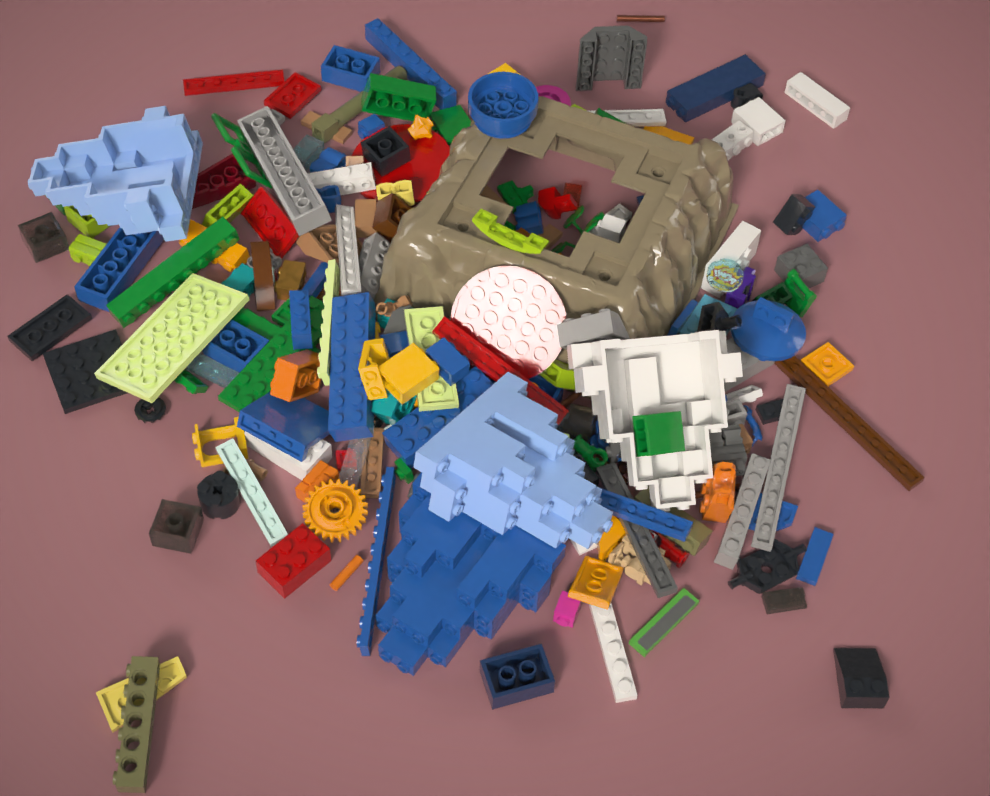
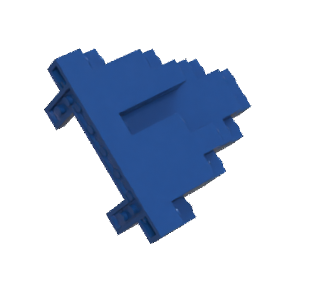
[375,472,566,676]

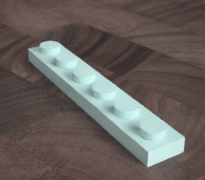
[215,439,288,547]

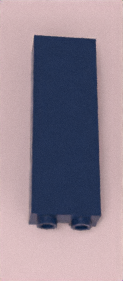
[665,54,766,123]

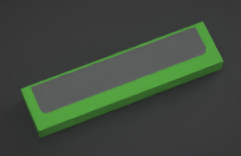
[629,588,699,657]

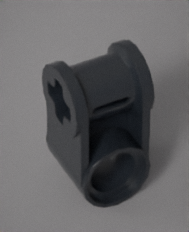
[730,83,763,109]

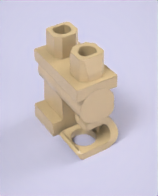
[608,534,672,585]

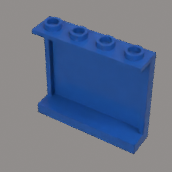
[237,391,330,462]

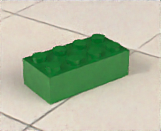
[361,73,436,122]

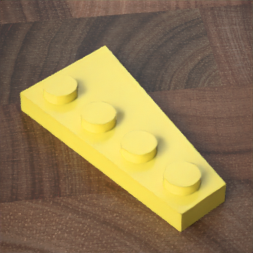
[96,656,187,733]

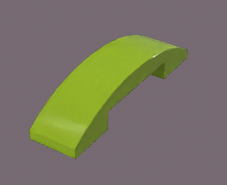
[472,209,549,254]

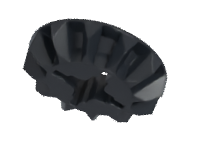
[134,397,166,424]

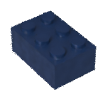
[480,644,555,710]

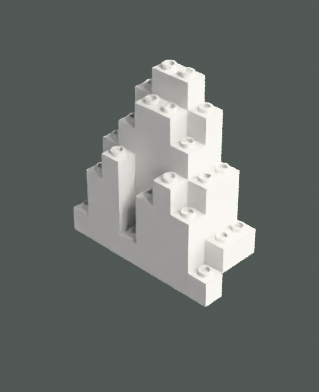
[567,330,743,512]

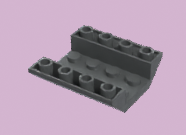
[575,26,648,91]

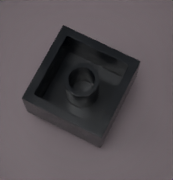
[361,126,411,177]

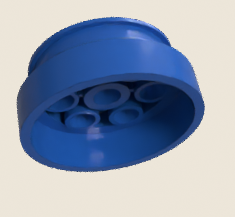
[468,72,538,139]

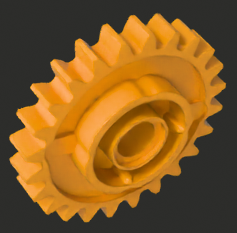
[302,479,368,543]

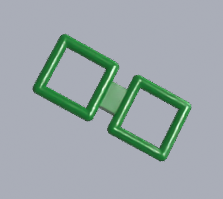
[211,113,272,189]

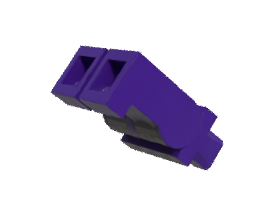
[725,267,756,309]

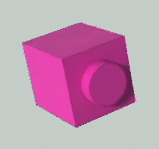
[553,591,581,628]

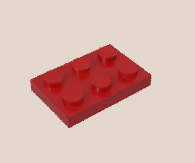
[264,72,322,119]

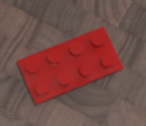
[241,186,299,259]

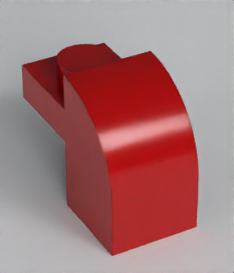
[538,186,577,219]

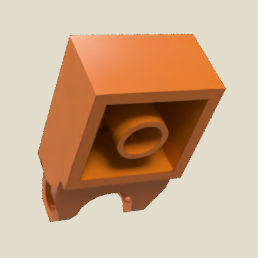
[699,462,736,523]

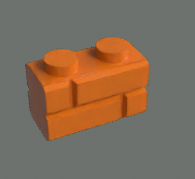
[295,460,340,502]

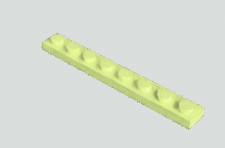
[317,259,340,386]

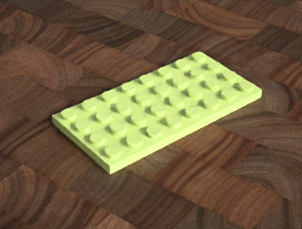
[94,273,250,403]

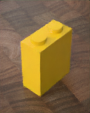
[378,343,439,404]

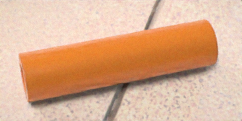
[329,555,364,591]

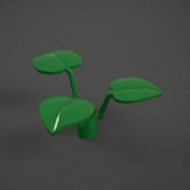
[551,205,605,254]

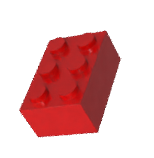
[255,523,331,599]

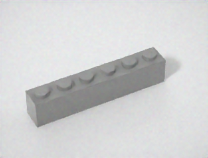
[714,453,771,570]

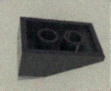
[833,648,890,709]

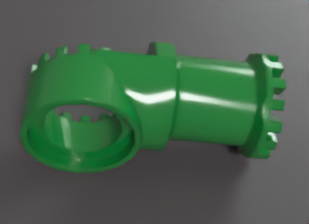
[573,434,608,468]

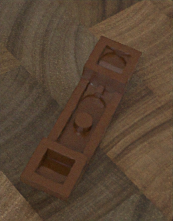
[250,241,275,311]

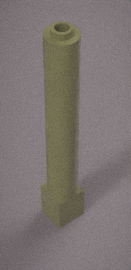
[311,66,407,144]

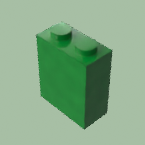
[632,411,685,457]

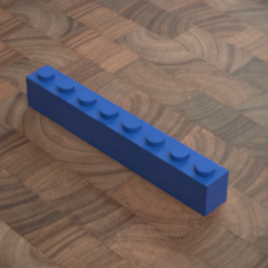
[365,18,457,110]

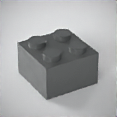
[774,244,828,292]

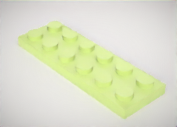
[404,306,459,412]

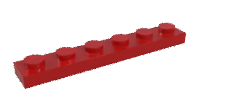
[183,69,284,96]

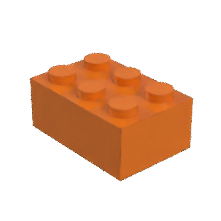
[270,349,322,402]

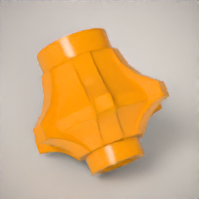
[408,114,434,140]

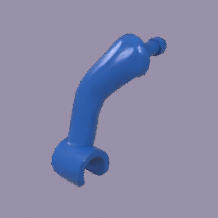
[743,405,763,447]

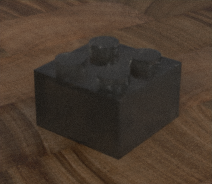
[18,212,69,263]
[149,499,204,554]

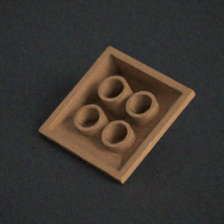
[296,224,363,263]

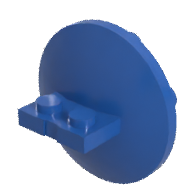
[730,297,806,361]

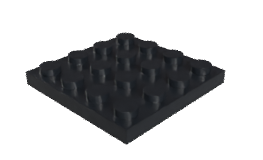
[42,329,128,414]

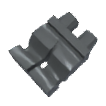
[709,424,747,476]

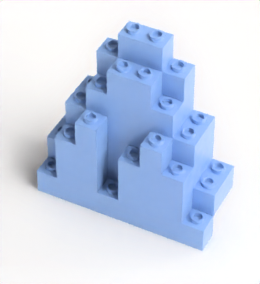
[28,106,203,242]
[413,372,613,549]

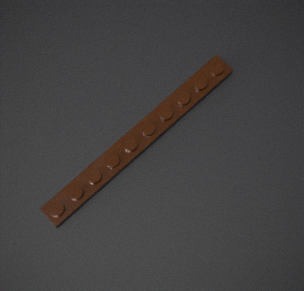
[774,356,925,491]

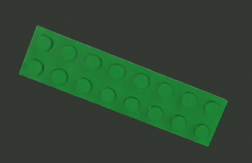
[218,296,325,413]

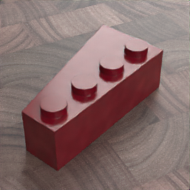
[192,153,256,209]

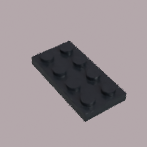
[7,294,92,361]

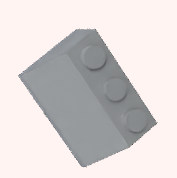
[556,309,630,350]

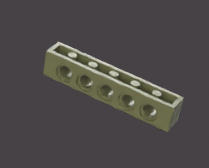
[113,656,160,793]

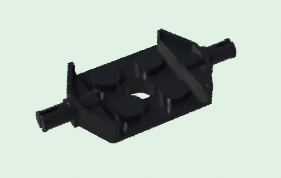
[728,539,807,594]

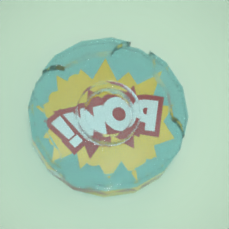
[706,259,744,292]

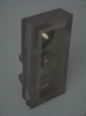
[761,587,807,614]

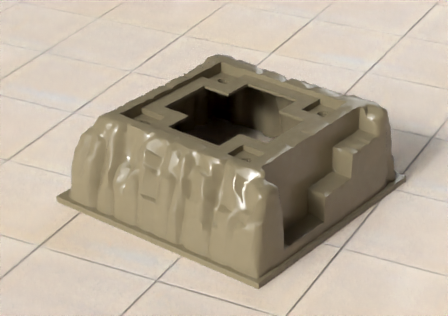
[374,73,739,399]

